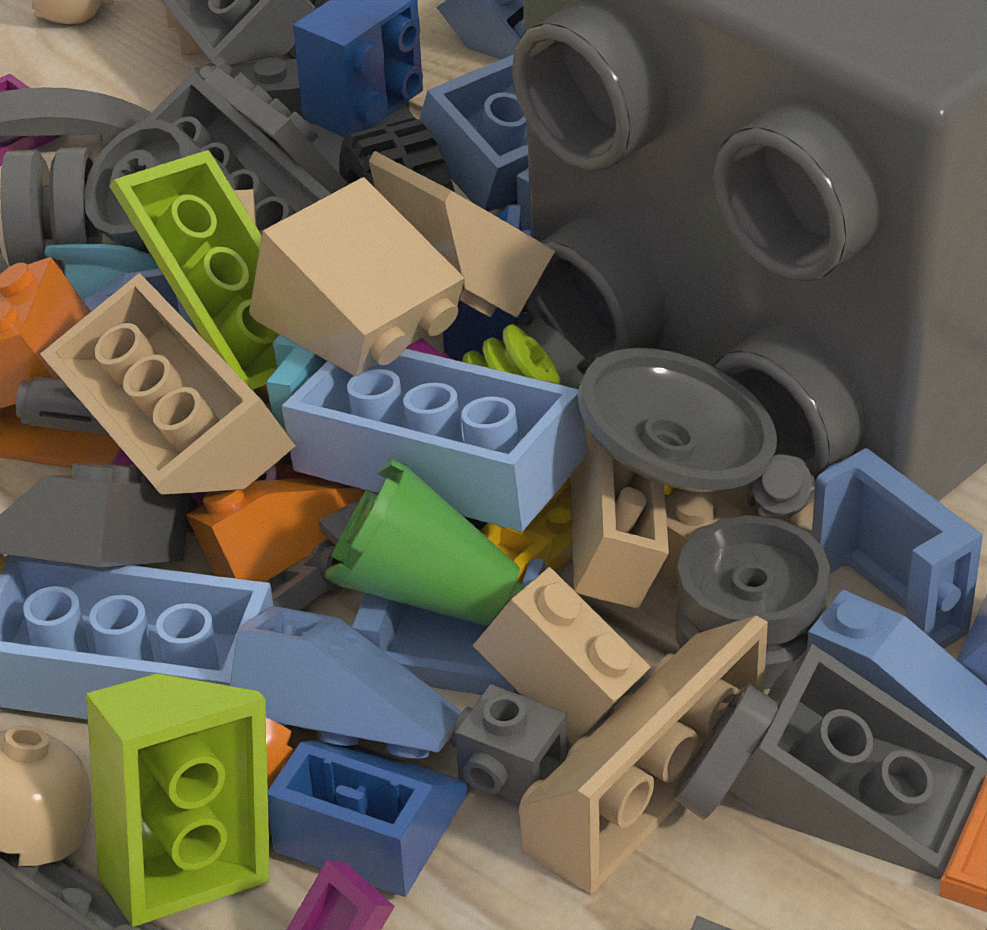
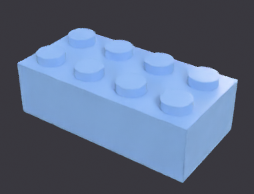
[282,349,588,532]
[0,555,273,719]

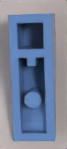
[807,589,987,761]

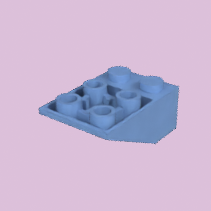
[230,606,462,758]

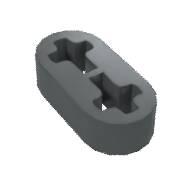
[672,682,779,820]

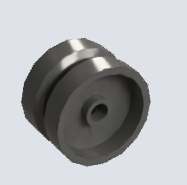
[84,119,236,255]
[0,147,103,270]
[676,515,831,689]

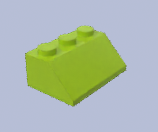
[86,673,270,927]

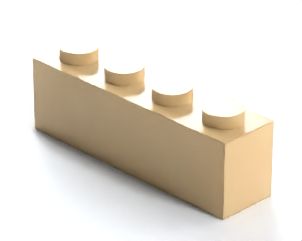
[571,357,669,609]

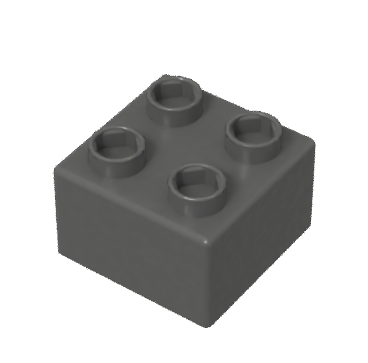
[511,0,987,501]

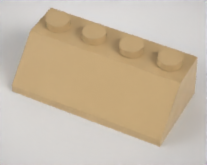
[369,151,555,318]
[40,273,295,495]
[518,616,768,895]

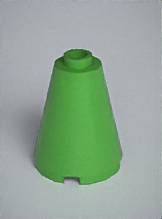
[325,457,525,627]

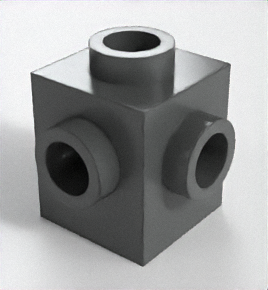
[451,684,568,804]

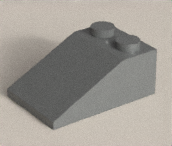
[729,643,987,879]

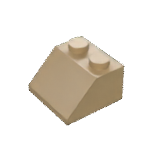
[472,567,651,746]

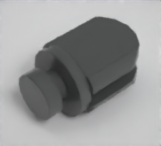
[748,455,815,521]

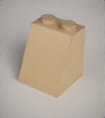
[249,177,465,376]

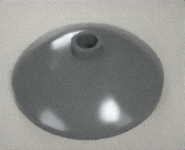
[578,348,777,492]

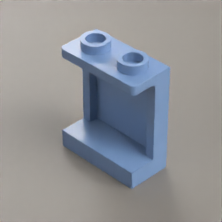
[811,448,983,649]
[352,558,545,695]

